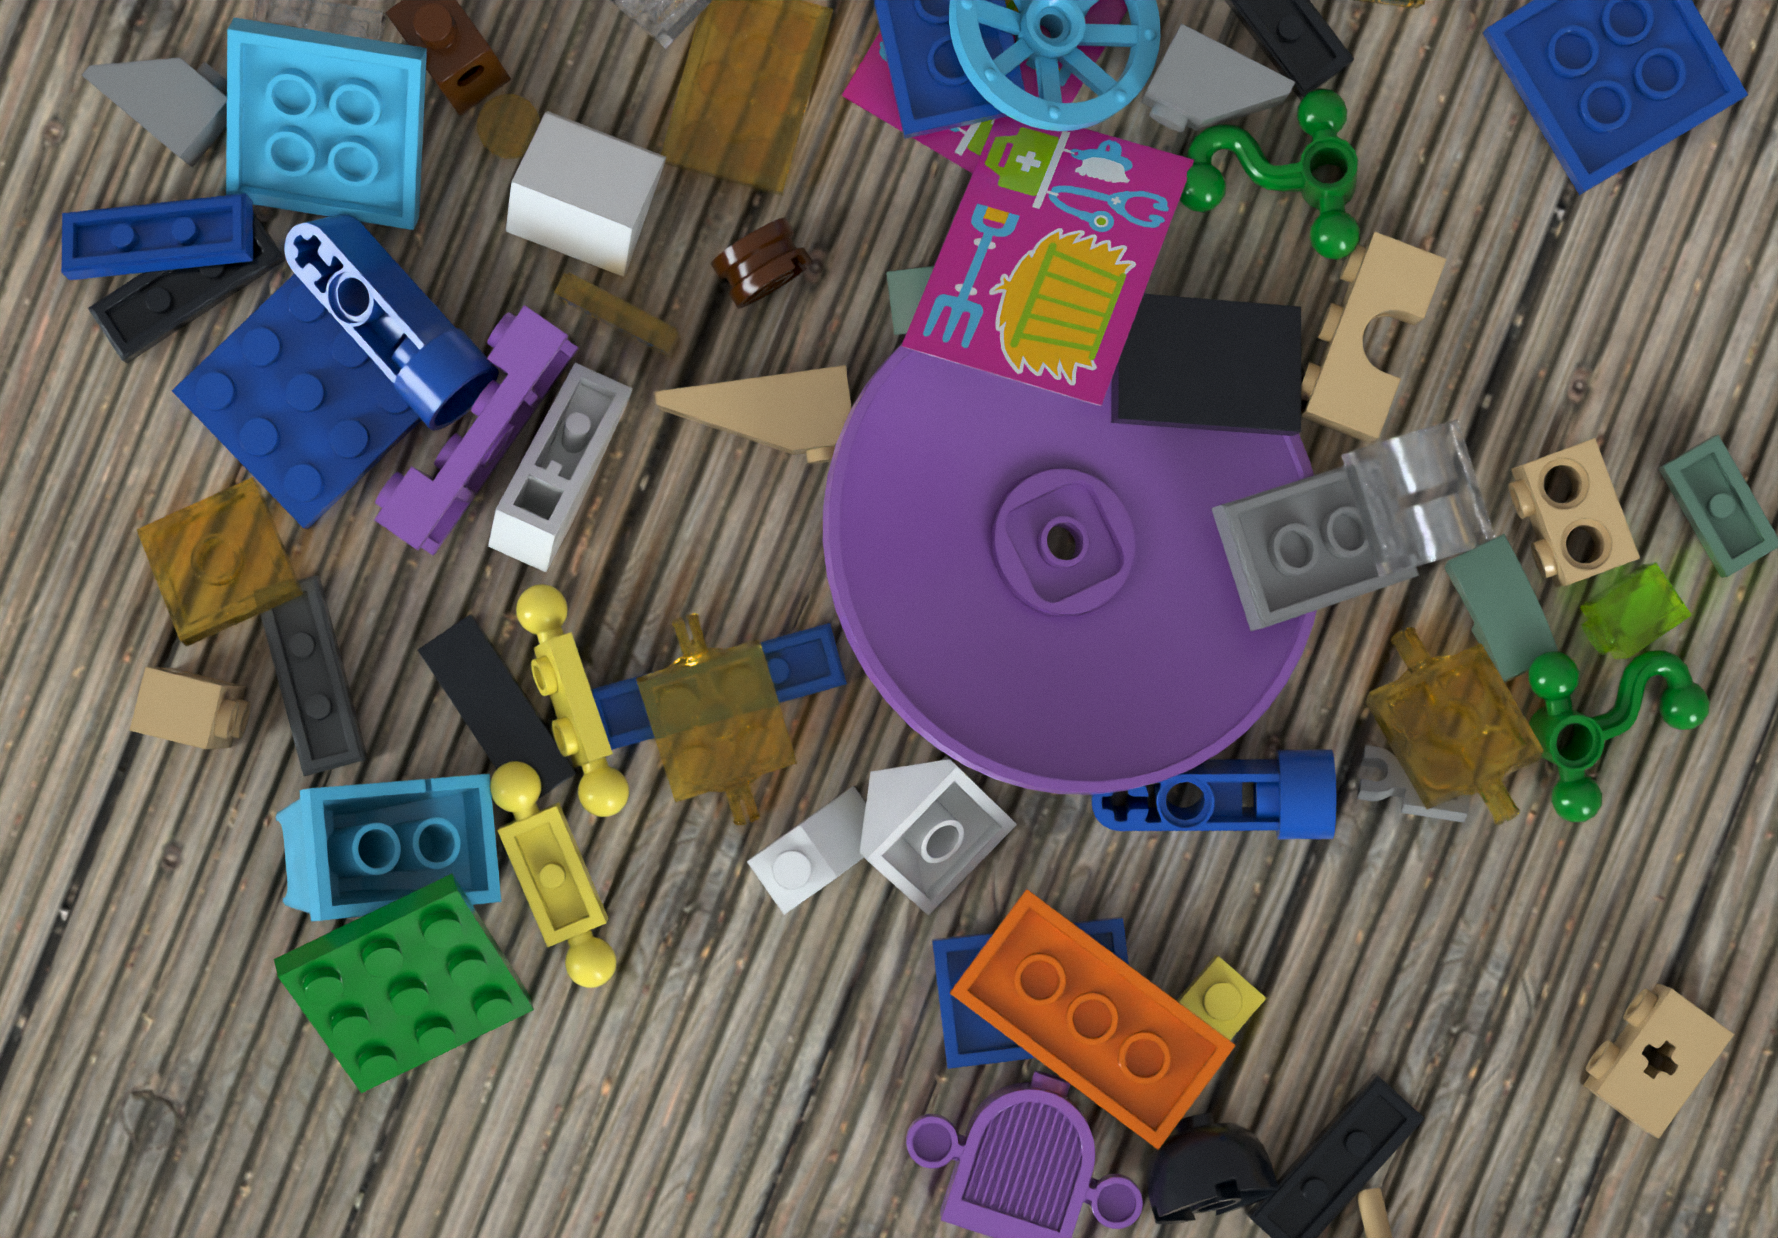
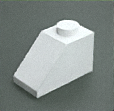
[747,786,866,915]

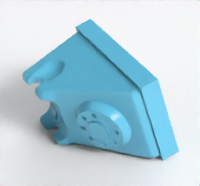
[276,774,501,921]

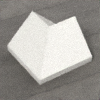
[859,756,1017,916]

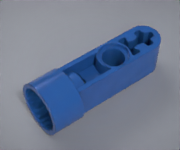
[284,214,499,431]
[1091,749,1336,840]

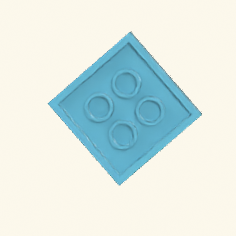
[226,17,427,230]

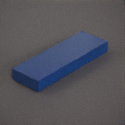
[61,193,253,280]

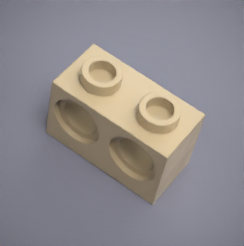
[1508,438,1640,587]
[129,667,251,749]

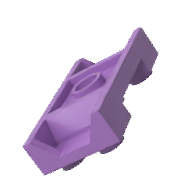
[374,305,579,555]

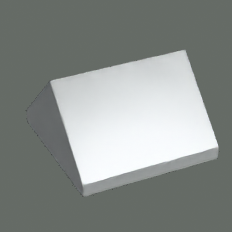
[506,111,667,277]

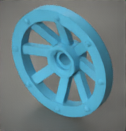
[949,0,1161,131]

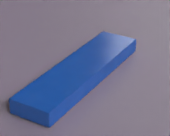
[591,623,847,750]

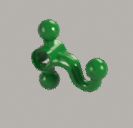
[1180,88,1360,260]
[1527,650,1710,823]

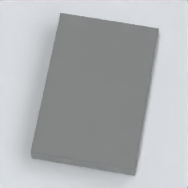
[1211,455,1419,631]

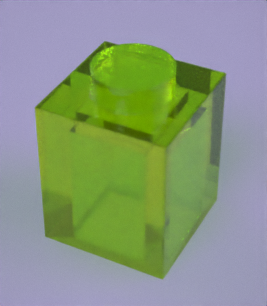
[1579,562,1692,659]

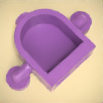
[906,1070,1143,1238]

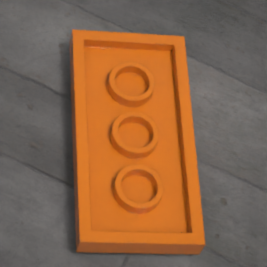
[950,888,1236,1150]

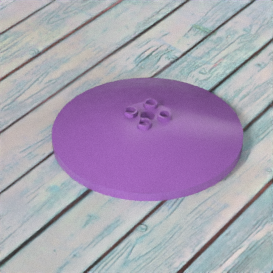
[823,293,1317,795]

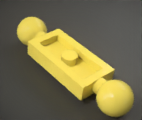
[516,584,629,817]
[490,761,616,988]

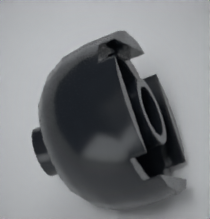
[1146,1113,1278,1225]

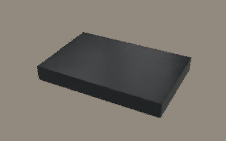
[1111,294,1301,436]

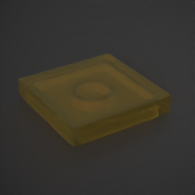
[136,477,303,646]

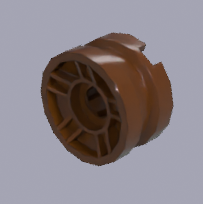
[711,217,813,309]

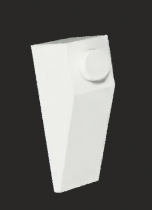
[488,363,633,572]

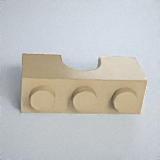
[1301,232,1447,444]

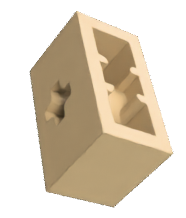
[1583,983,1735,1139]

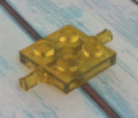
[636,614,797,826]
[1366,627,1544,825]

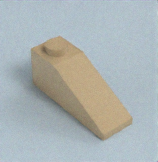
[655,365,852,464]

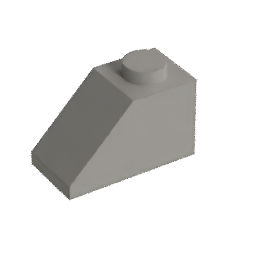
[1141,23,1295,132]
[82,58,227,167]

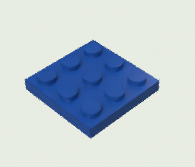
[1482,0,1748,196]
[172,273,422,530]

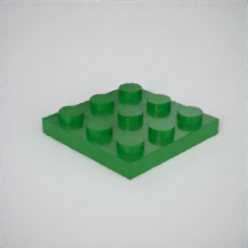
[274,873,534,1093]

